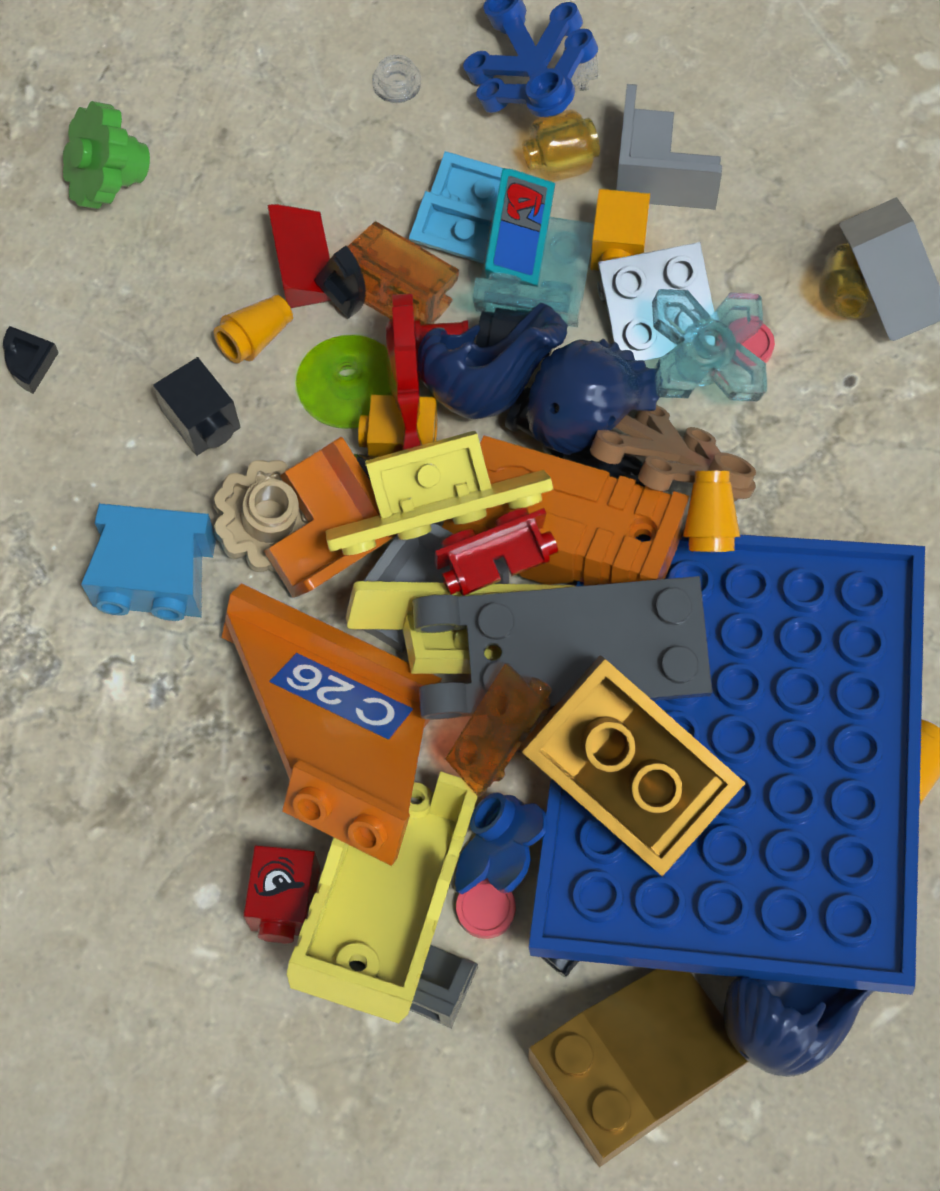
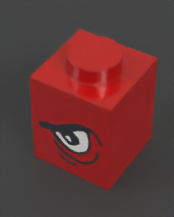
[243,845,320,944]

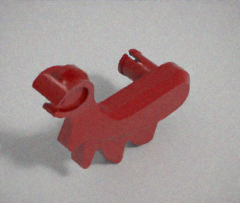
[386,294,469,450]

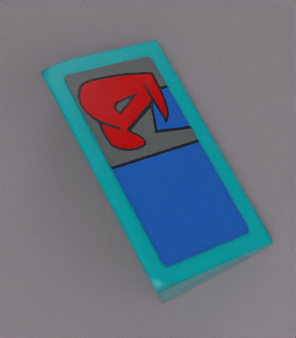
[485,168,555,287]

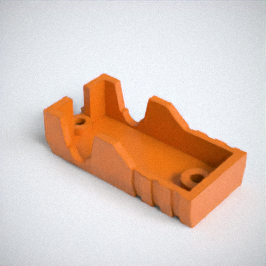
[442,435,690,586]

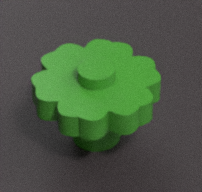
[63,101,150,209]

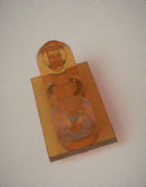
[445,663,552,797]

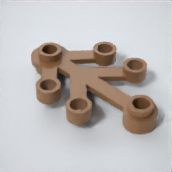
[590,405,756,502]

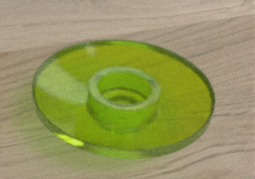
[296,335,393,429]

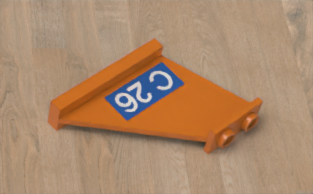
[221,583,442,866]

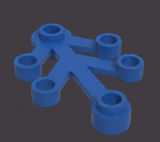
[463,0,598,117]

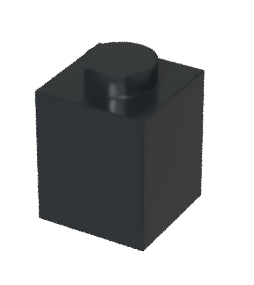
[153,357,241,456]

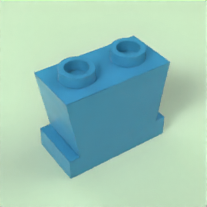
[81,503,216,621]

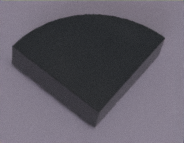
[314,245,366,319]
[3,326,59,394]

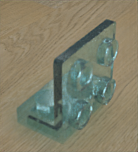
[472,209,594,327]

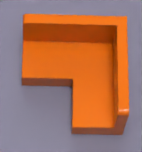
[264,437,397,598]

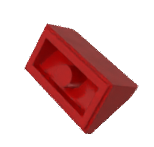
[268,204,332,308]

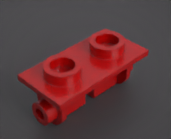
[435,508,558,596]

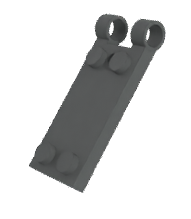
[412,576,712,720]

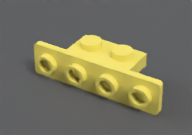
[326,431,554,555]
[346,581,575,674]

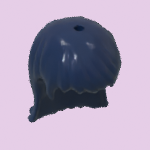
[417,303,568,419]
[526,339,661,455]
[724,977,875,1077]

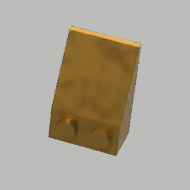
[520,655,745,876]
[528,969,749,1168]

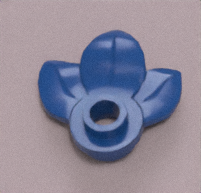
[455,792,547,894]

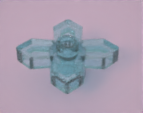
[652,289,767,402]

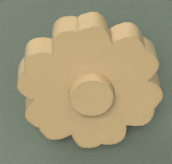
[213,460,309,572]

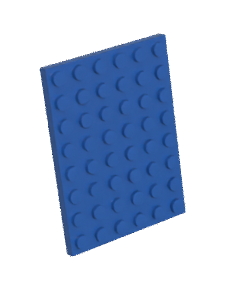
[528,532,925,995]

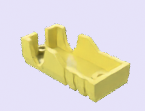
[287,771,482,1024]

